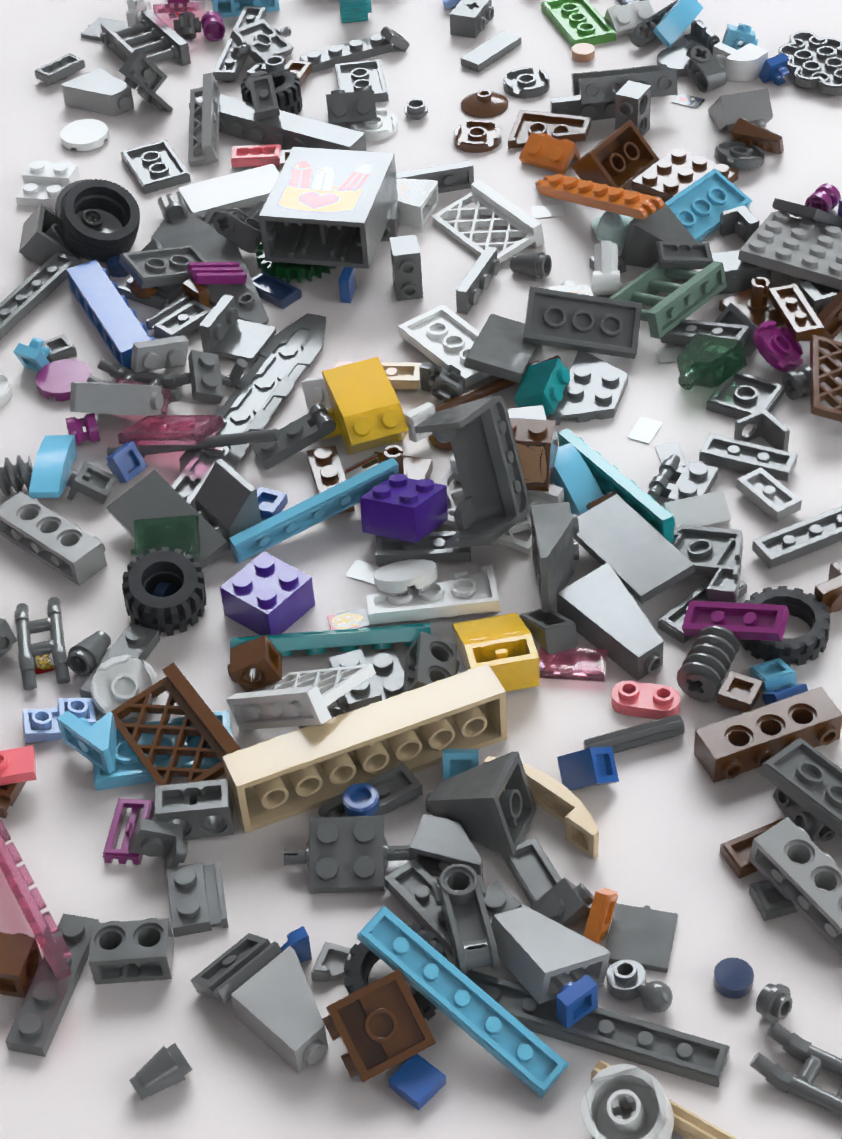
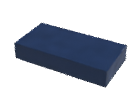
[252,271,302,309]

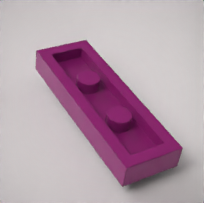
[682,601,789,641]

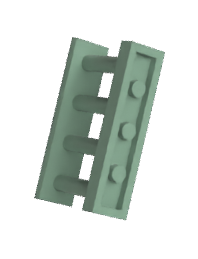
[610,261,727,339]

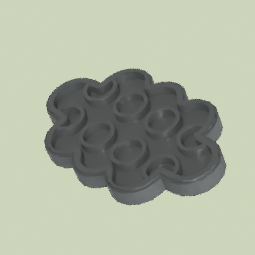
[778,31,842,95]

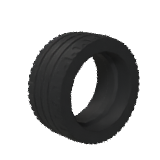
[59,179,140,263]

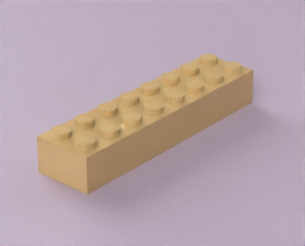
[222,664,507,833]

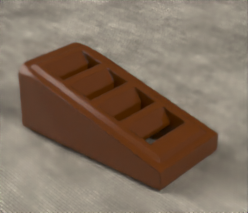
[729,118,784,154]

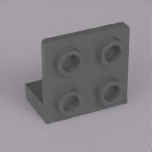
[199,294,276,363]

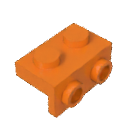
[519,132,580,175]

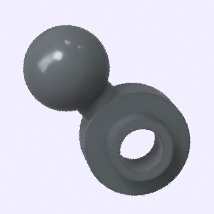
[606,959,673,1013]

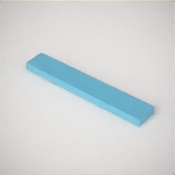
[229,457,399,563]
[357,906,569,1098]

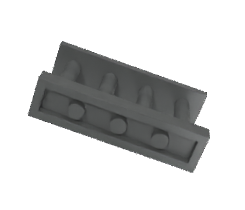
[100,9,191,66]
[571,64,678,104]

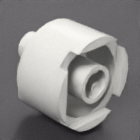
[581,1064,674,1139]

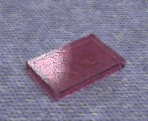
[153,0,205,14]
[117,415,225,445]

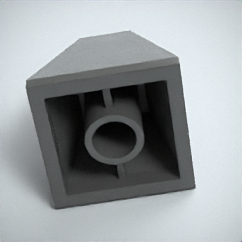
[620,196,697,270]
[425,752,537,856]

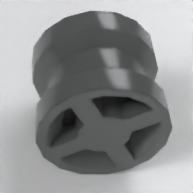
[782,365,810,400]

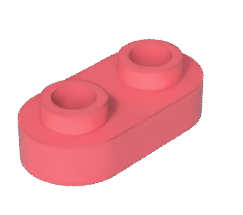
[611,681,681,719]

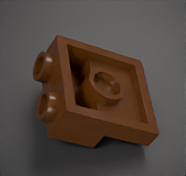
[322,969,436,1082]

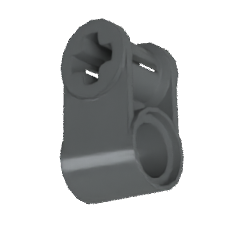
[684,46,727,93]
[213,208,262,253]

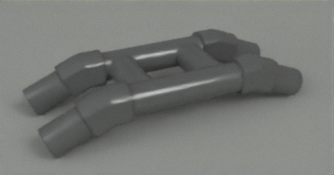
[86,358,191,405]
[14,597,70,690]
[750,1021,842,1117]

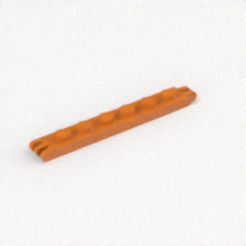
[535,174,665,220]

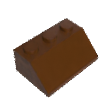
[571,119,659,190]

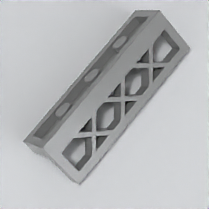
[188,73,220,167]

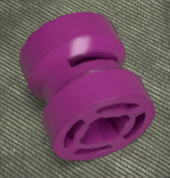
[201,11,225,42]
[805,183,841,213]
[65,413,101,446]

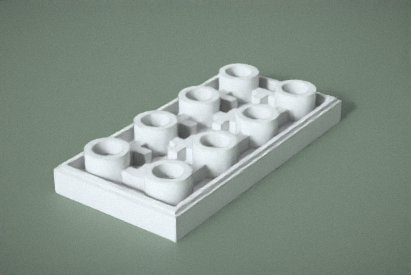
[178,164,280,220]

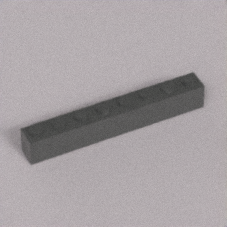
[189,94,367,151]

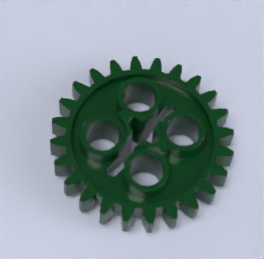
[256,240,337,283]

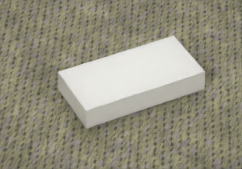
[662,490,732,531]

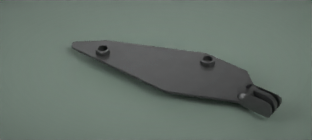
[151,192,269,325]

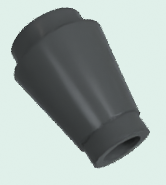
[510,252,552,279]
[67,631,111,675]
[129,1043,192,1100]

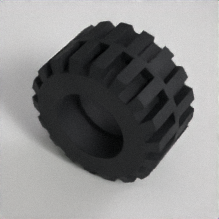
[241,70,303,115]
[122,547,206,636]

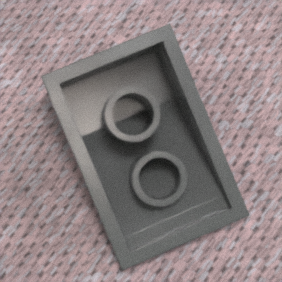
[530,502,579,613]

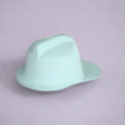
[592,211,634,250]

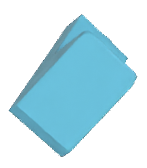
[57,710,118,775]

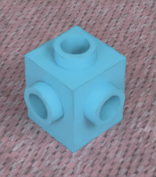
[721,23,758,50]

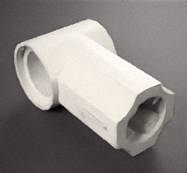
[592,241,620,295]

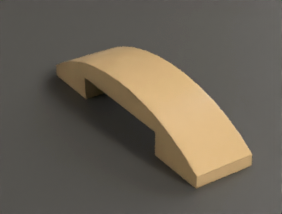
[483,756,599,859]

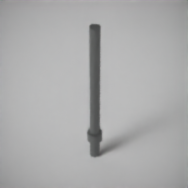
[107,429,279,458]

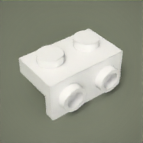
[604,0,657,36]

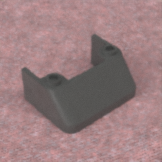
[414,396,530,548]

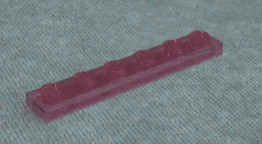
[0,820,72,982]

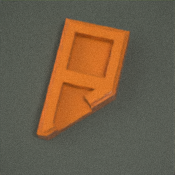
[583,888,618,944]

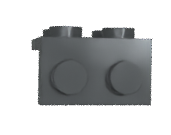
[119,49,173,112]
[326,87,377,125]

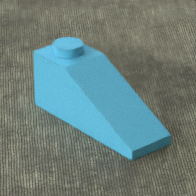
[211,0,280,18]

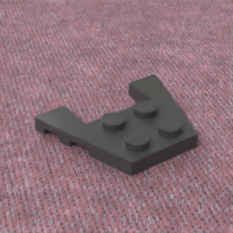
[671,524,743,603]

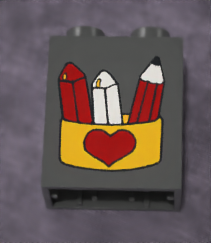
[259,147,398,269]

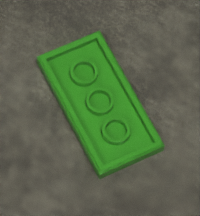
[541,0,616,47]

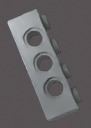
[0,491,107,586]
[749,817,842,956]

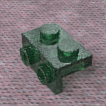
[130,515,200,558]

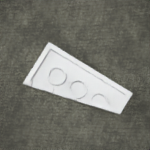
[367,564,500,625]

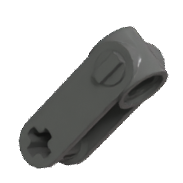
[432,864,499,975]

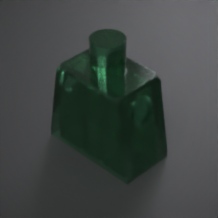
[677,333,747,390]

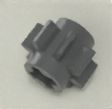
[173,12,201,40]
[428,364,464,401]

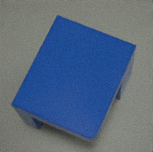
[557,746,619,791]

